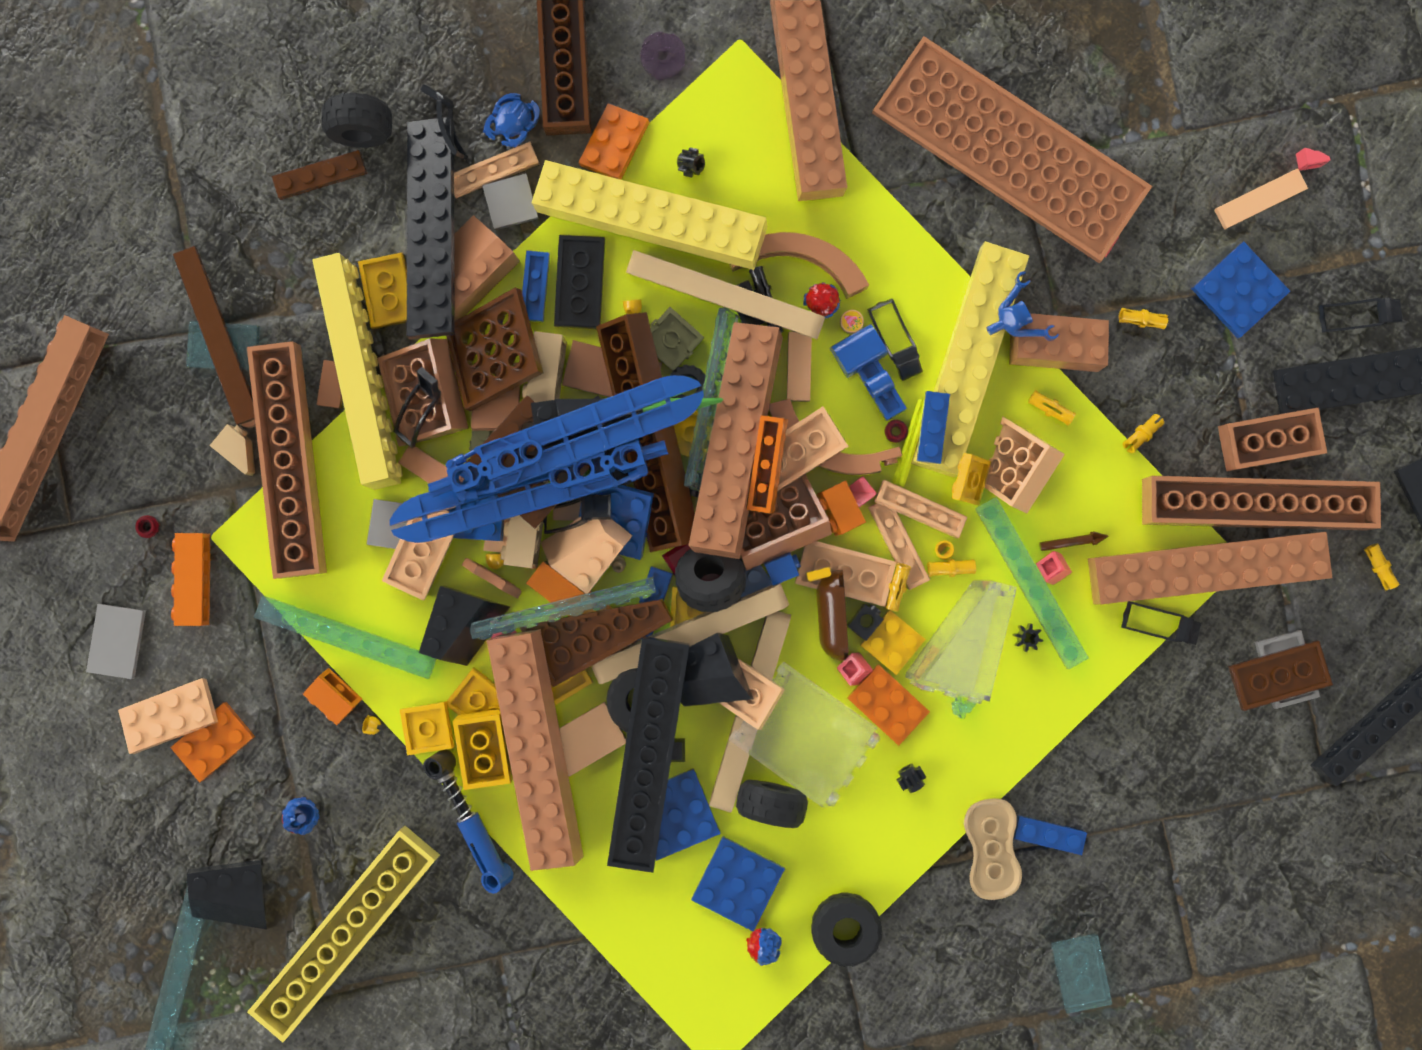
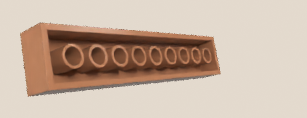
[770,0,847,201]
[0,315,109,542]
[689,322,783,559]
[247,341,327,579]
[1142,476,1381,530]
[1088,532,1332,605]
[487,629,584,871]

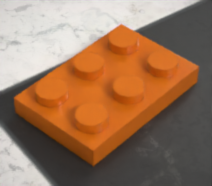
[578,103,650,180]
[847,664,930,746]
[170,702,255,783]

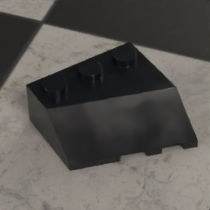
[419,586,510,666]
[681,633,754,707]
[187,860,267,930]

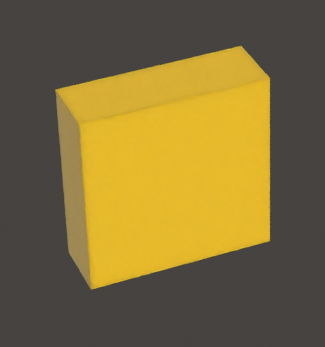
[805,567,831,582]

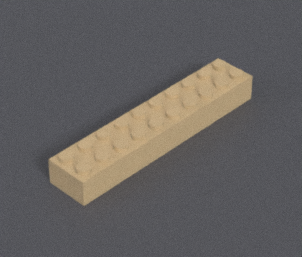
[501,331,567,569]

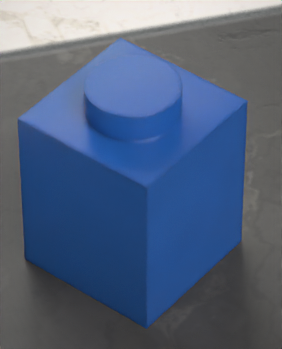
[764,552,801,586]

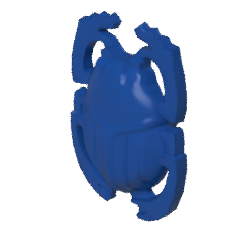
[483,93,540,148]

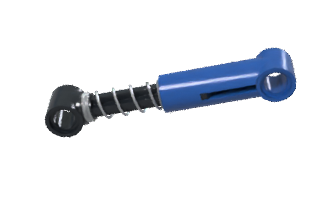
[423,749,513,894]

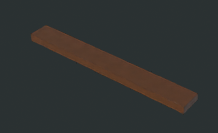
[173,246,255,425]

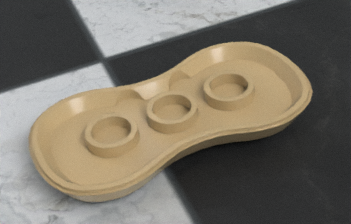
[964,799,1022,900]

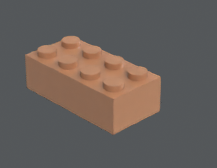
[1009,313,1109,372]
[1218,408,1327,471]

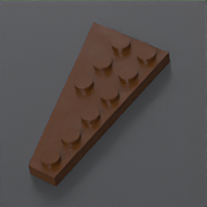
[519,599,674,687]

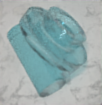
[952,696,976,719]

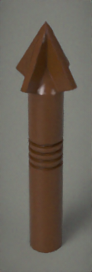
[1039,531,1108,551]

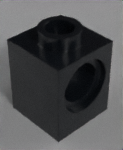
[847,604,884,641]

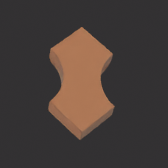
[462,558,522,599]

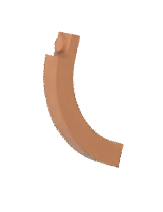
[729,232,869,299]
[769,399,902,475]

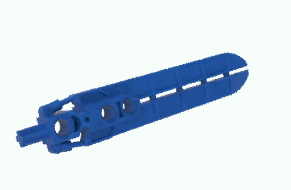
[428,375,704,501]
[389,438,668,543]

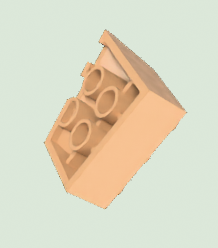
[984,417,1065,513]
[541,516,633,594]

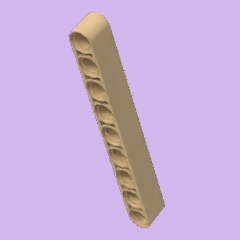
[626,250,825,339]
[591,583,789,684]
[709,611,791,813]

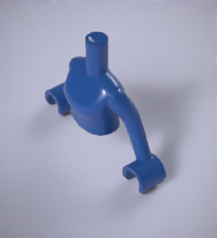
[986,271,1059,341]

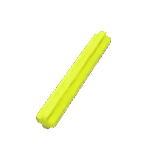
[892,399,924,488]

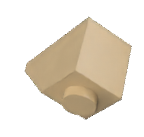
[210,424,255,476]

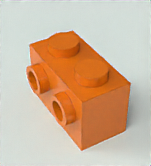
[816,481,866,536]
[303,668,362,725]

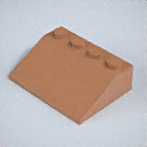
[454,215,520,321]
[377,338,468,447]
[740,474,832,571]

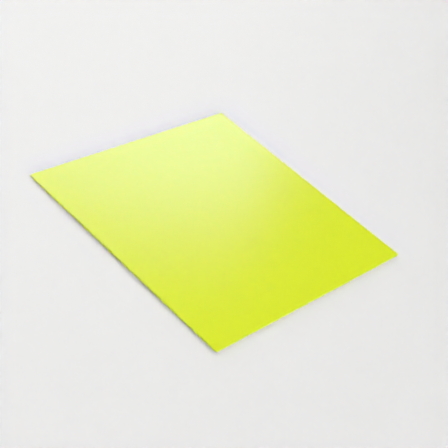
[211,40,1227,1050]

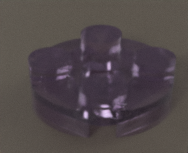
[640,32,685,80]

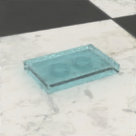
[186,321,260,371]
[1051,934,1112,1014]

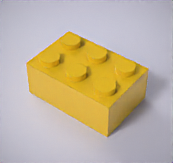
[453,709,513,790]

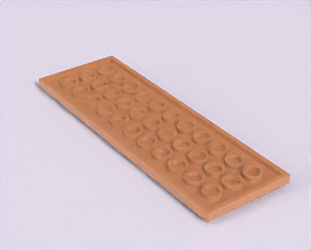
[872,36,1152,263]

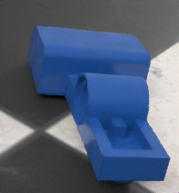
[830,324,907,421]

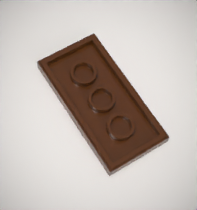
[1228,640,1333,711]

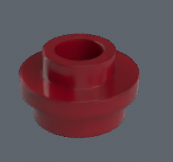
[884,420,908,443]
[135,515,159,538]

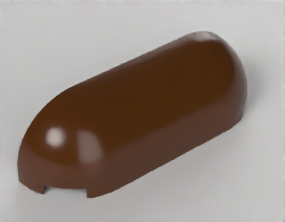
[817,570,849,661]

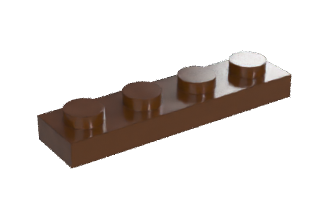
[272,150,367,200]

